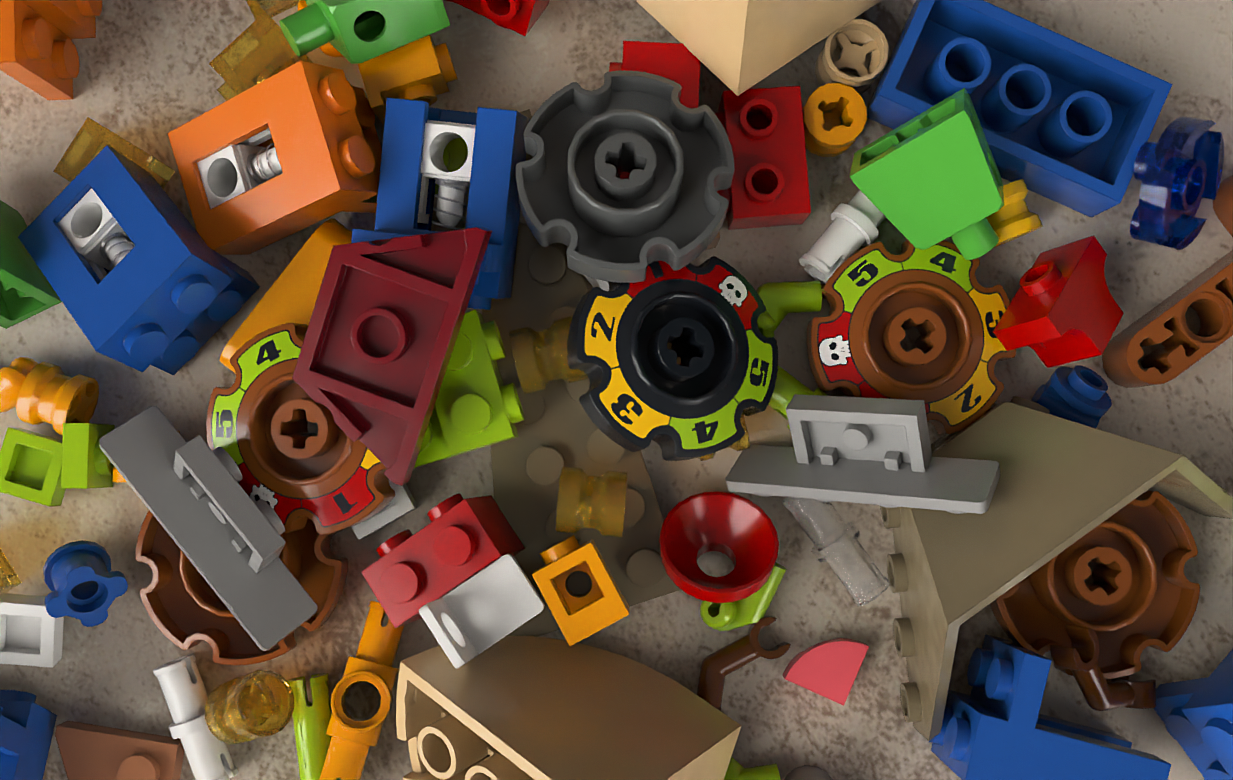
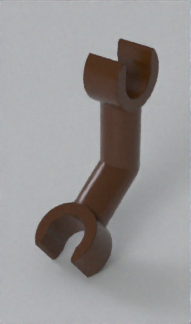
[697,616,791,711]
[1050,625,1156,711]

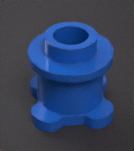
[43,540,128,627]

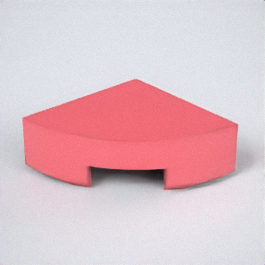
[782,638,869,706]

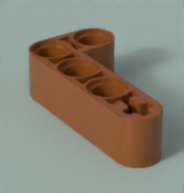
[1102,175,1233,388]

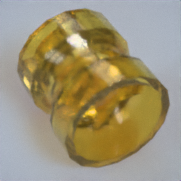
[509,316,589,394]
[556,467,628,537]
[205,670,294,744]

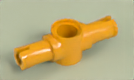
[319,601,404,780]

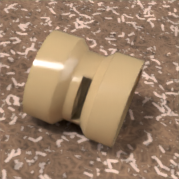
[815,19,889,95]

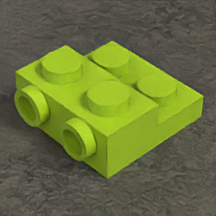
[414,309,525,468]

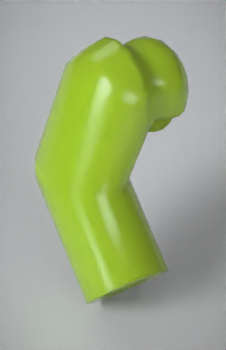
[756,280,822,337]

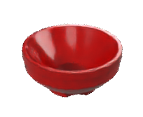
[659,491,779,603]

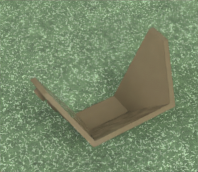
[880,396,1233,741]

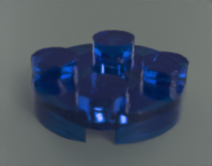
[1130,116,1224,250]

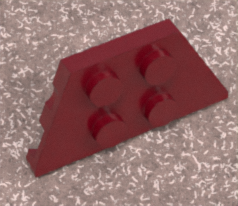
[292,227,492,486]

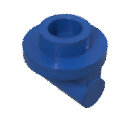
[1031,365,1112,428]

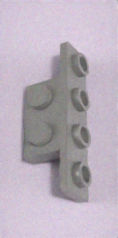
[725,394,1001,514]
[99,406,317,651]

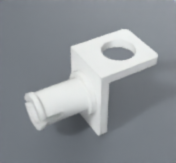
[419,554,545,669]

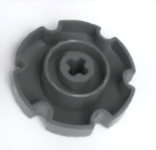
[516,71,735,283]

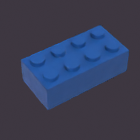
[867,0,1173,218]

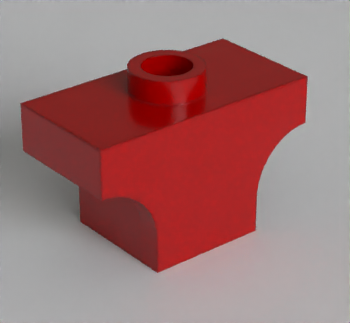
[993,235,1124,368]

